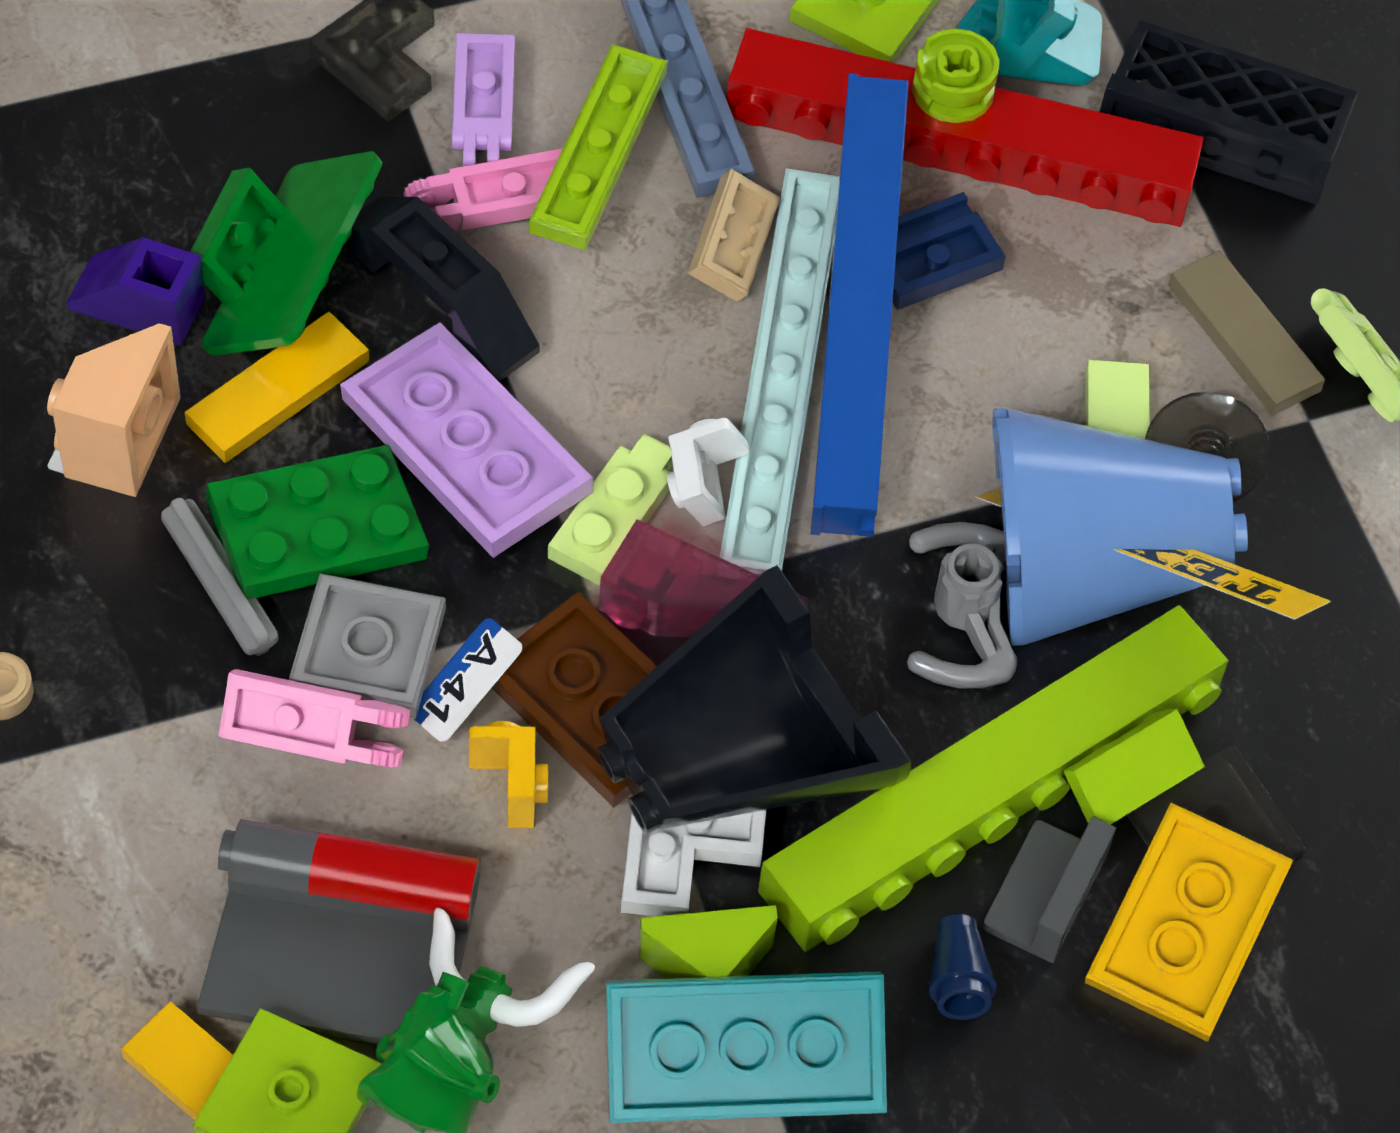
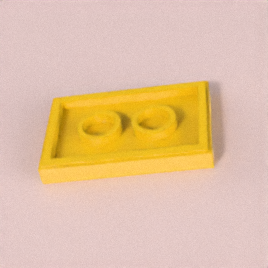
[1085,803,1293,1042]

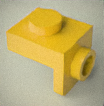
[469,721,548,828]

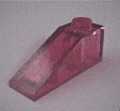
[599,519,809,637]

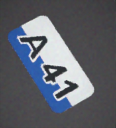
[414,618,522,742]

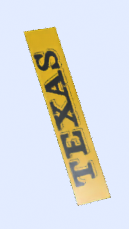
[975,487,1331,620]

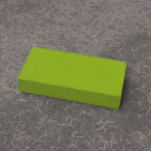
[1063,709,1205,825]

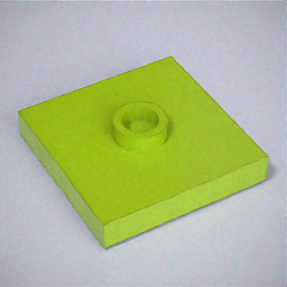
[789,0,940,63]
[193,1008,382,1133]

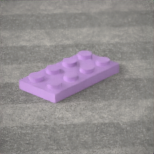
[340,322,593,558]

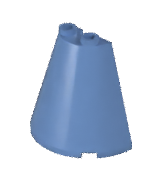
[992,408,1248,646]

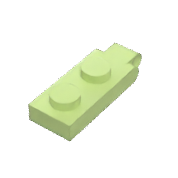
[1311,288,1400,422]
[548,434,673,587]

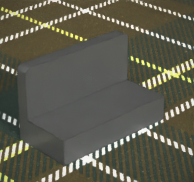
[983,817,1116,964]

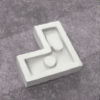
[620,810,766,916]

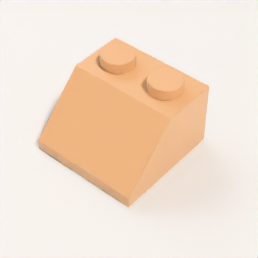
[47,323,180,497]

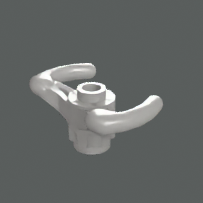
[907,522,1018,689]

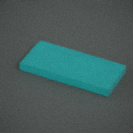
[606,972,887,1123]

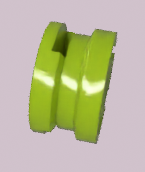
[912,28,1000,124]

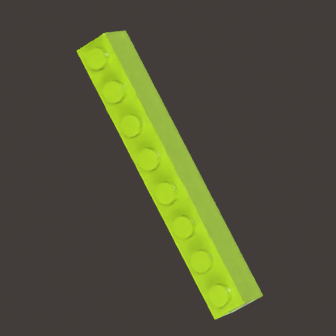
[758,605,1229,952]

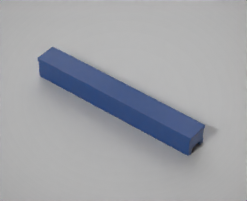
[811,73,909,537]

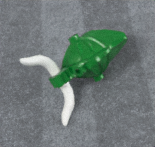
[357,908,595,1133]

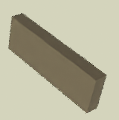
[1168,250,1325,416]

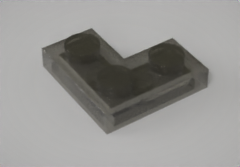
[308,0,435,122]

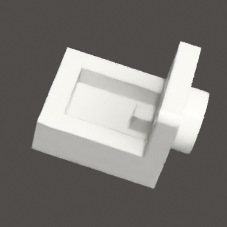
[667,418,749,526]

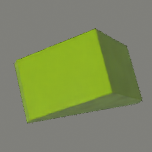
[638,905,778,979]

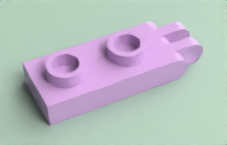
[452,33,515,167]

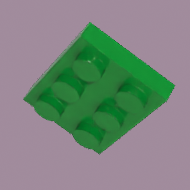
[206,445,429,600]

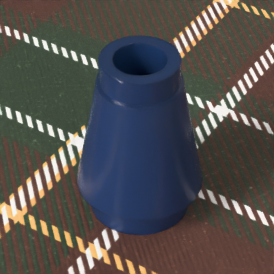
[929,914,997,1020]

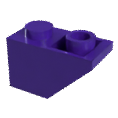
[66,237,206,346]

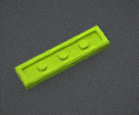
[529,44,667,251]

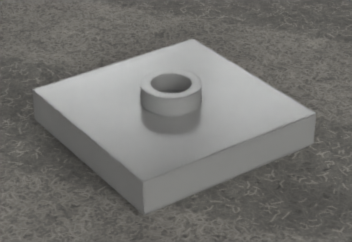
[288,573,446,719]

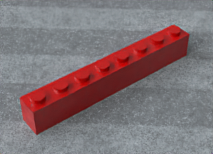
[727,28,1204,227]

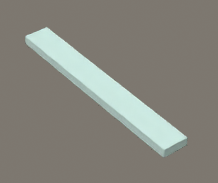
[717,168,840,584]

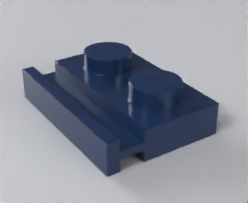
[892,192,1005,310]

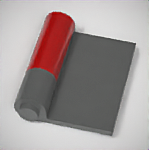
[197,819,481,1045]

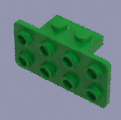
[190,151,383,356]

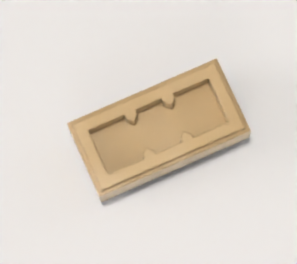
[687,169,780,302]

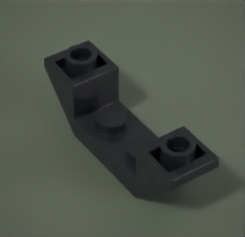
[344,197,540,382]

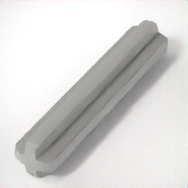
[161,497,278,656]

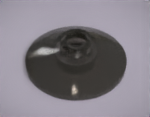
[1145,392,1270,502]

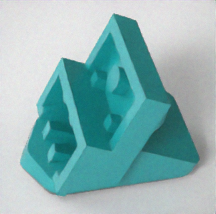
[955,0,1103,86]

